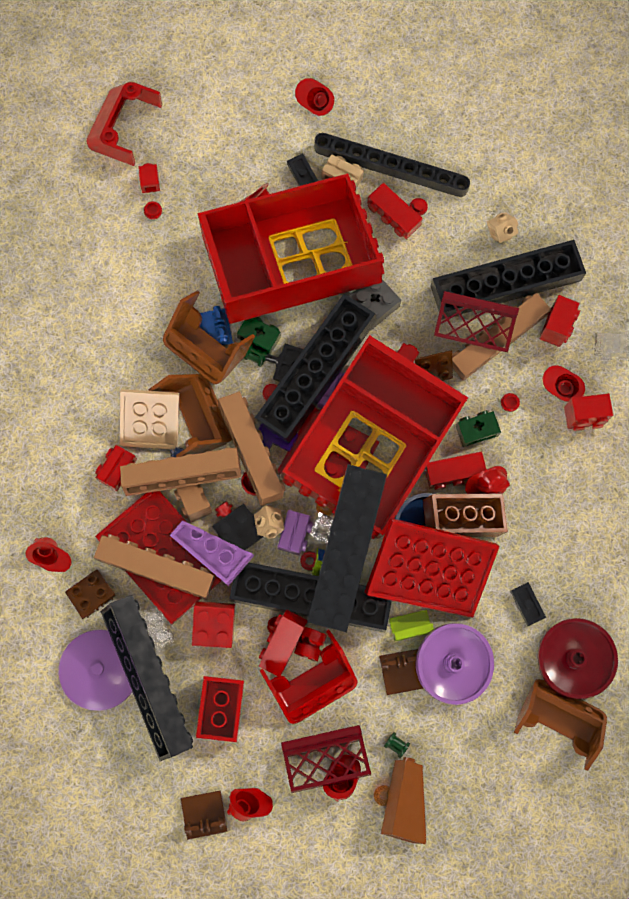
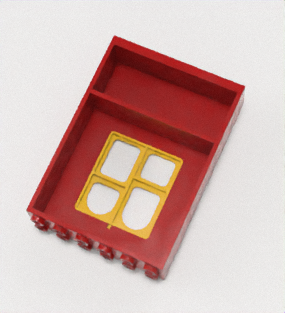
[197,173,385,324]
[280,335,469,540]

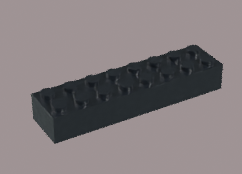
[430,240,586,320]
[255,294,377,443]
[307,464,387,633]
[229,562,392,633]
[100,595,193,761]

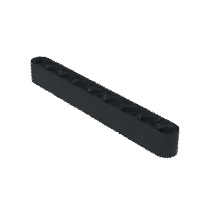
[314,133,470,197]

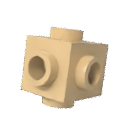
[487,212,519,243]
[254,505,285,538]

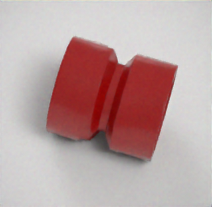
[294,627,327,662]

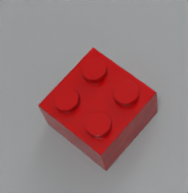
[539,295,581,347]
[564,393,614,431]
[192,601,236,648]

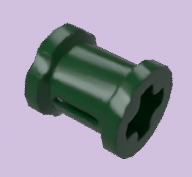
[244,344,268,367]
[384,732,410,758]

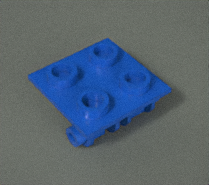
[199,306,233,345]

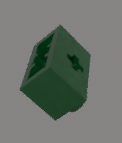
[237,317,281,354]
[456,410,501,447]

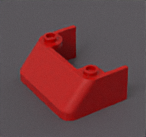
[86,82,162,166]
[259,629,358,724]

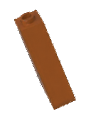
[381,757,426,845]

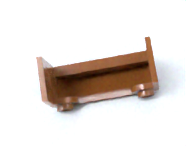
[163,290,255,384]
[148,374,232,457]
[514,679,607,771]

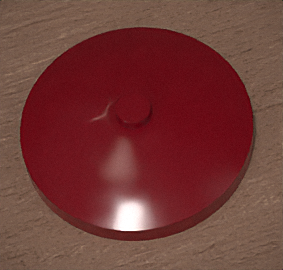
[537,618,618,699]

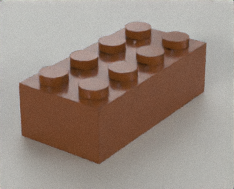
[423,494,508,537]

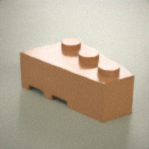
[174,484,212,522]

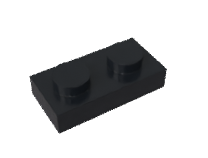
[287,153,318,186]
[510,582,546,627]

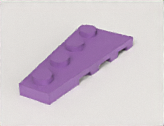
[170,521,254,586]

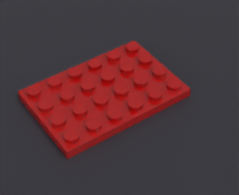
[95,491,222,625]
[365,518,500,618]

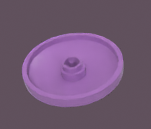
[416,623,494,705]
[59,630,132,711]

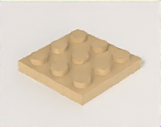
[120,389,179,449]

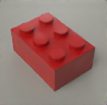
[196,676,245,743]

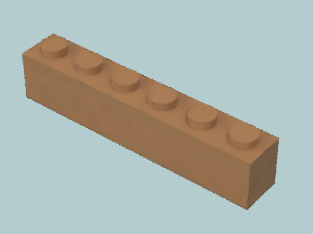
[452,293,551,381]
[218,391,285,506]
[120,447,242,496]
[93,534,215,600]

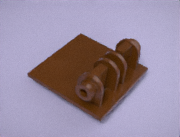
[415,350,453,381]
[65,569,116,619]
[379,649,424,695]
[180,790,228,840]

